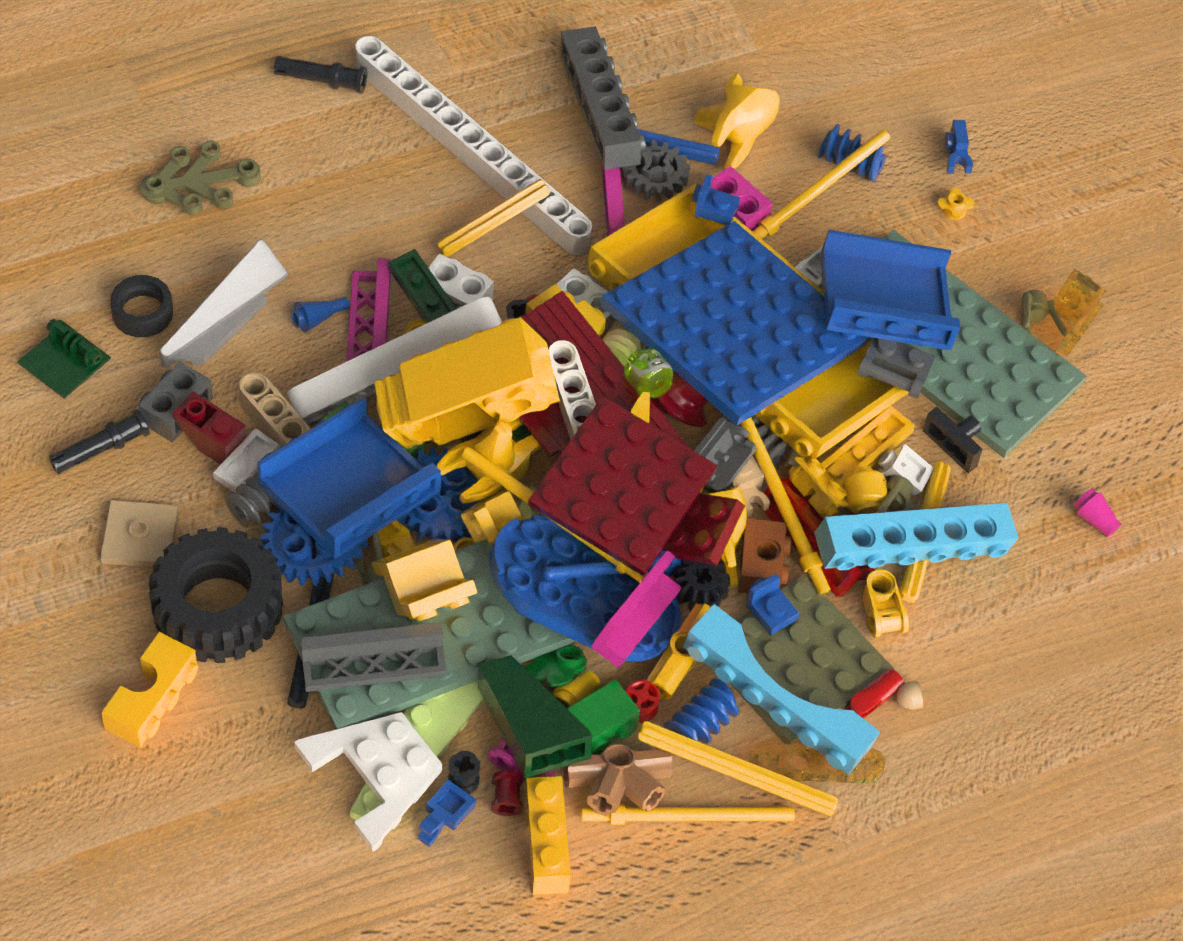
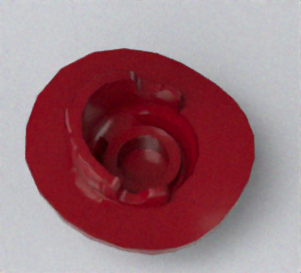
[648,358,708,427]

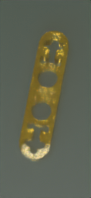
[748,743,885,784]

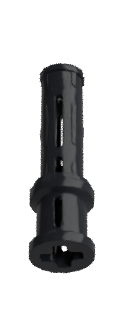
[274,56,368,94]
[48,409,150,475]

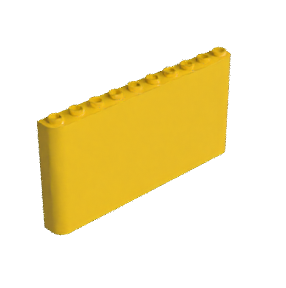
[588,184,910,460]

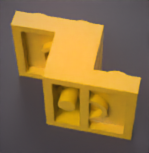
[371,539,477,621]

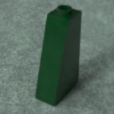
[478,655,592,778]

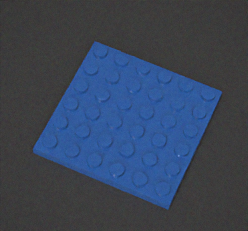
[600,221,870,425]

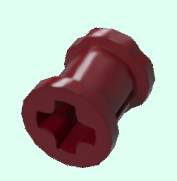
[491,770,524,816]

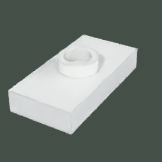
[213,428,281,492]

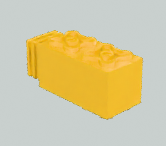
[374,317,560,449]

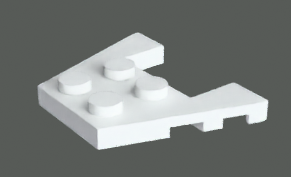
[294,712,442,852]

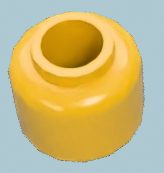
[843,466,888,514]

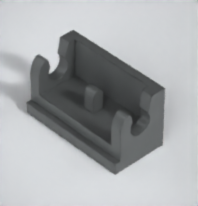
[694,417,757,493]

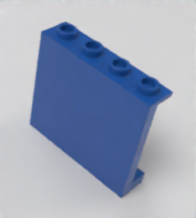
[820,230,960,350]
[257,397,441,559]

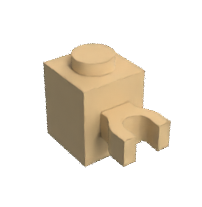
[725,455,770,517]

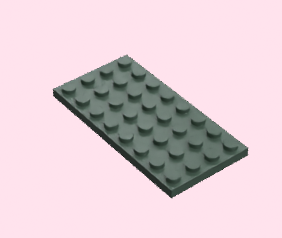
[883,230,1087,458]
[283,539,576,730]

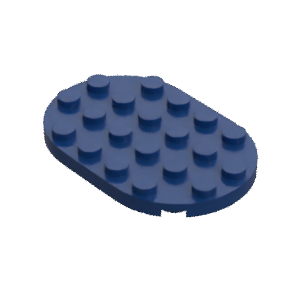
[489,515,681,661]

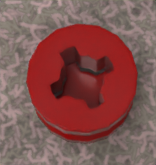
[626,679,660,723]

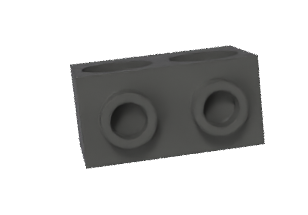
[138,361,213,442]

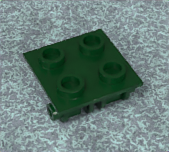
[17,319,111,399]

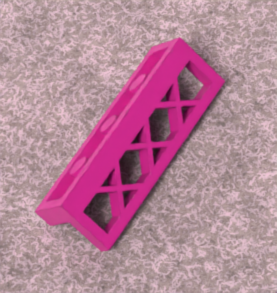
[346,258,391,362]
[591,550,682,668]

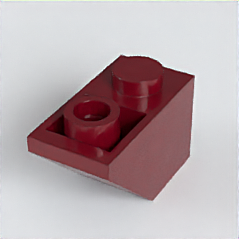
[172,392,246,465]

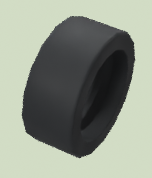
[110,275,173,337]

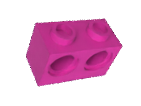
[711,165,773,231]

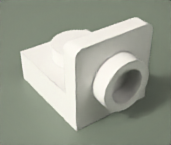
[878,444,934,496]

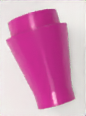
[1073,488,1122,537]

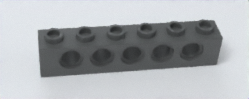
[561,26,645,170]

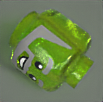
[624,348,673,398]

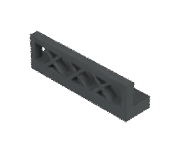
[301,622,447,692]

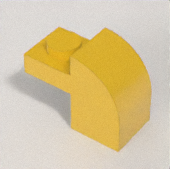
[461,488,524,543]

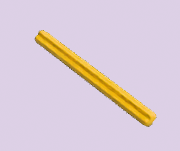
[638,721,838,816]

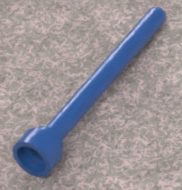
[542,555,683,580]

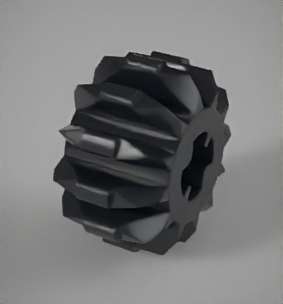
[674,560,730,612]

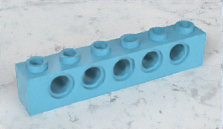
[814,503,1019,570]

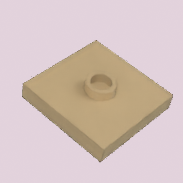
[100,500,179,568]

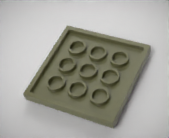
[730,574,894,748]

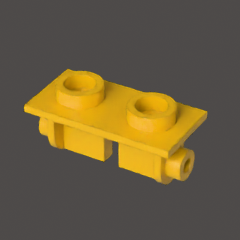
[788,456,849,518]

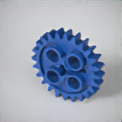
[397,447,482,542]
[260,503,369,586]

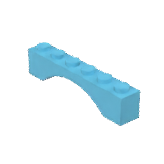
[683,604,880,775]

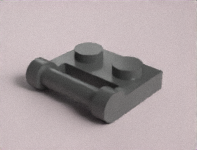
[857,338,935,399]

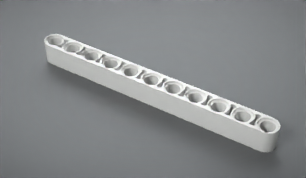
[355,36,592,255]

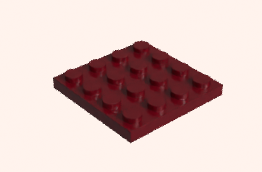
[528,396,717,577]

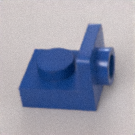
[692,174,741,225]
[746,574,799,636]

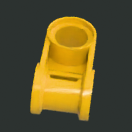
[862,569,909,638]

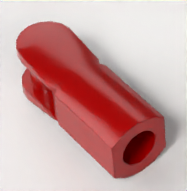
[847,668,905,719]

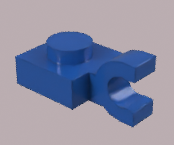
[945,120,973,174]
[418,780,476,847]

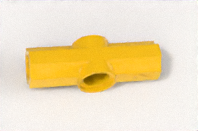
[646,603,711,700]

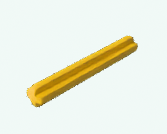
[437,179,550,257]

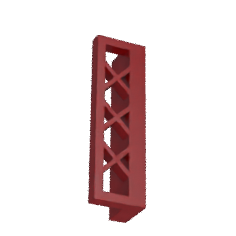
[757,478,875,597]

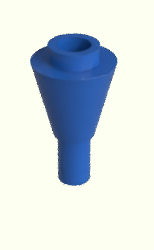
[291,297,350,333]

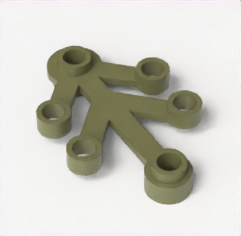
[140,141,261,215]

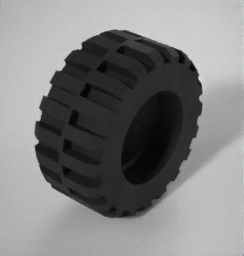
[149,527,283,663]

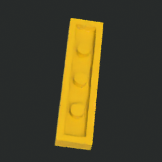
[810,406,915,496]

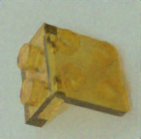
[1053,269,1106,356]

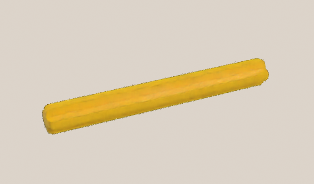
[900,461,951,603]

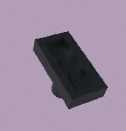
[923,407,983,473]

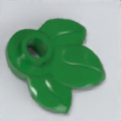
[524,645,587,686]

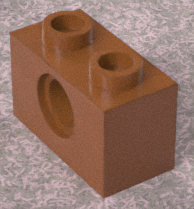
[738,518,791,594]

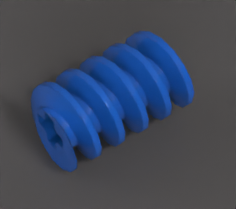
[818,124,886,182]
[663,678,739,744]

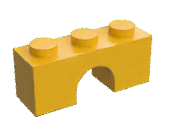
[101,632,198,748]
[525,776,571,895]

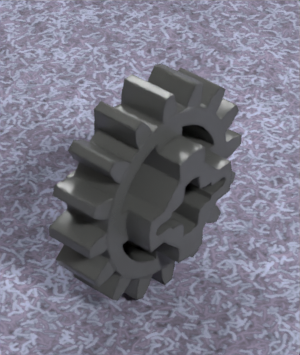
[623,140,690,202]

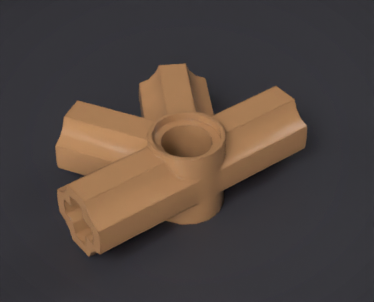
[562,744,673,816]

